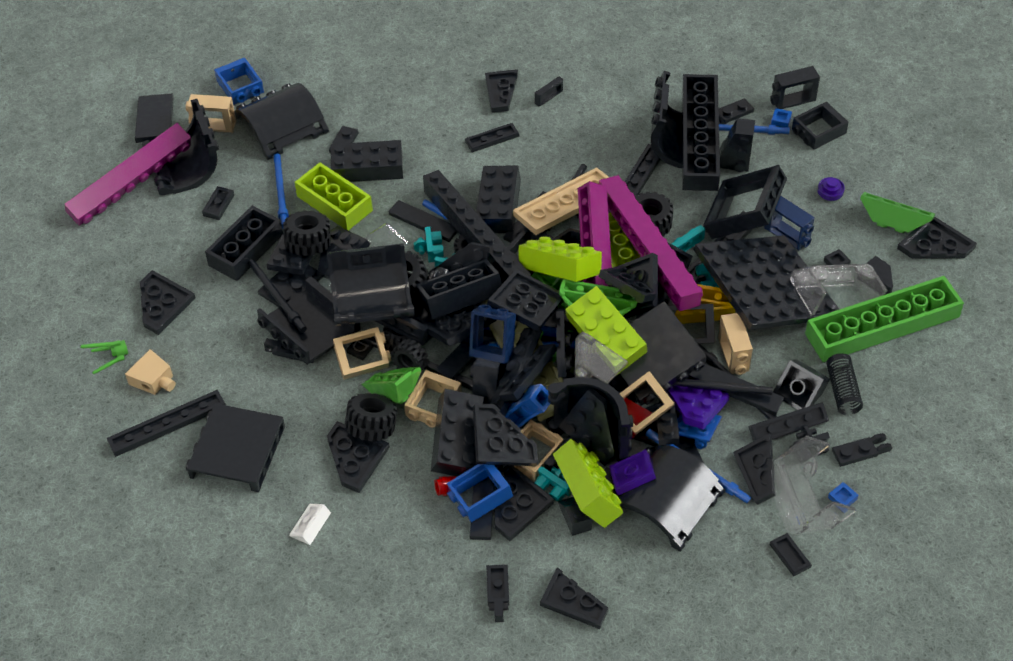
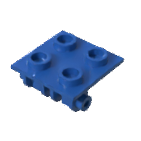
[677,413,722,449]

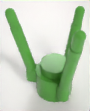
[80,340,128,374]

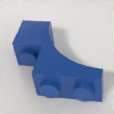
[505,384,550,428]

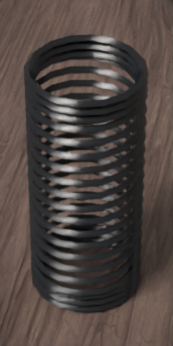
[826,353,863,415]

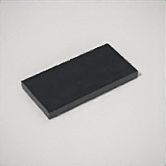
[135,93,173,143]

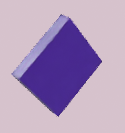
[609,450,656,495]

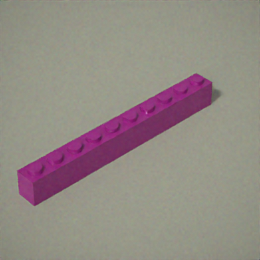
[598,175,703,311]

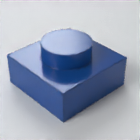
[771,108,792,127]
[828,482,859,511]

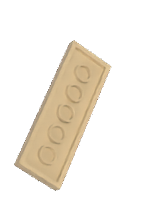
[513,168,609,235]

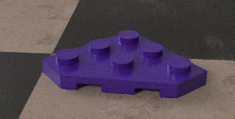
[667,386,729,429]

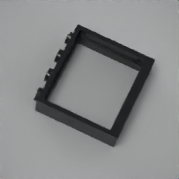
[703,165,787,239]

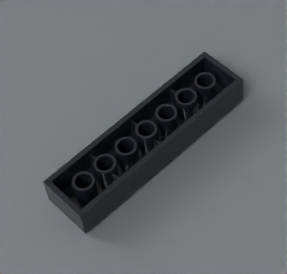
[682,74,720,191]

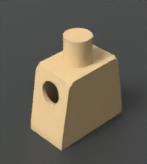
[125,350,176,395]

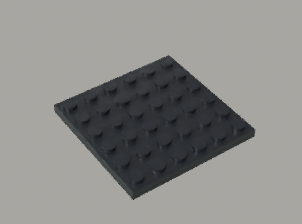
[693,235,840,330]

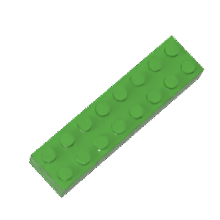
[805,276,964,362]

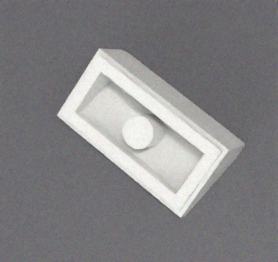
[289,504,331,545]

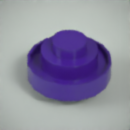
[817,177,845,201]

